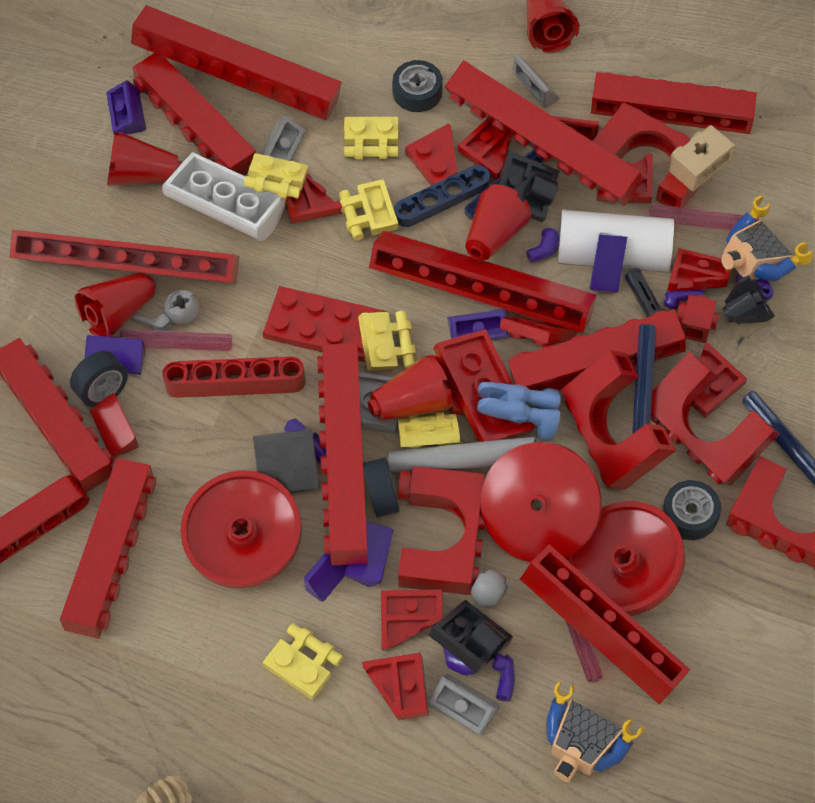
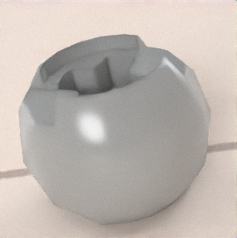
[164,289,200,325]
[471,569,508,608]

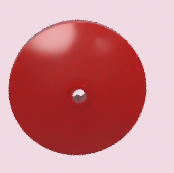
[480,442,602,562]
[180,471,302,589]
[565,501,686,616]

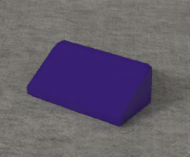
[106,80,146,135]
[590,232,628,292]
[447,309,509,340]
[84,335,145,375]
[344,522,394,587]
[304,554,347,602]

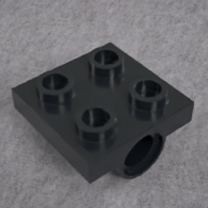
[497,151,560,222]
[253,429,319,492]
[428,600,513,673]

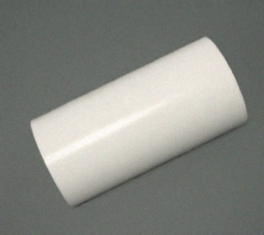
[162,152,286,241]
[558,210,674,272]

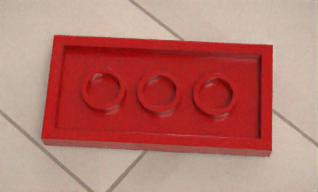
[263,286,388,363]
[433,329,535,442]

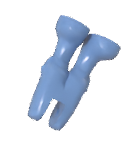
[477,382,561,441]

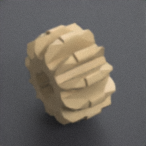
[136,776,192,803]

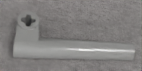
[388,437,537,474]

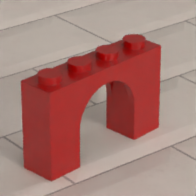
[593,102,700,213]
[561,350,676,489]
[650,352,779,486]
[726,456,815,570]
[398,466,485,595]

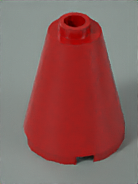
[527,0,580,53]
[107,131,183,186]
[465,184,531,260]
[74,272,156,337]
[367,355,453,421]

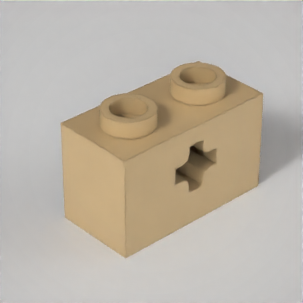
[669,125,735,192]

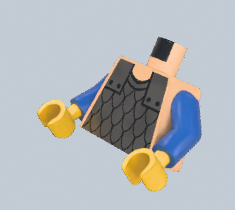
[721,196,813,282]
[546,680,645,782]

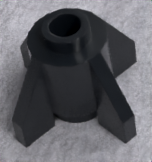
[722,275,775,325]

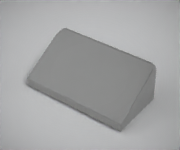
[513,54,559,108]
[260,115,306,161]
[428,674,500,735]

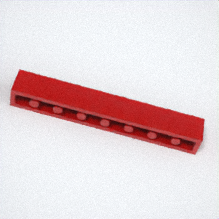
[131,5,342,121]
[445,60,643,206]
[9,229,240,284]
[369,231,597,333]
[317,343,368,565]

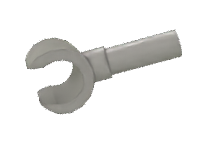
[132,313,172,336]

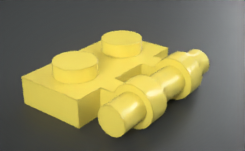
[344,117,398,160]
[244,153,308,199]
[339,179,398,241]
[358,311,416,371]
[398,412,460,448]
[262,623,343,701]

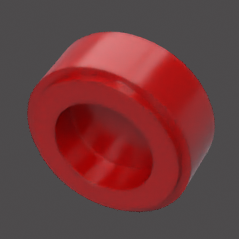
[398,470,412,501]

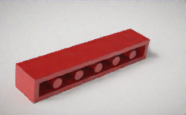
[133,53,256,176]
[590,72,757,134]
[508,309,686,391]
[0,337,114,493]
[60,458,156,639]
[519,544,690,705]

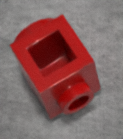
[677,295,720,344]

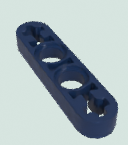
[394,165,490,227]

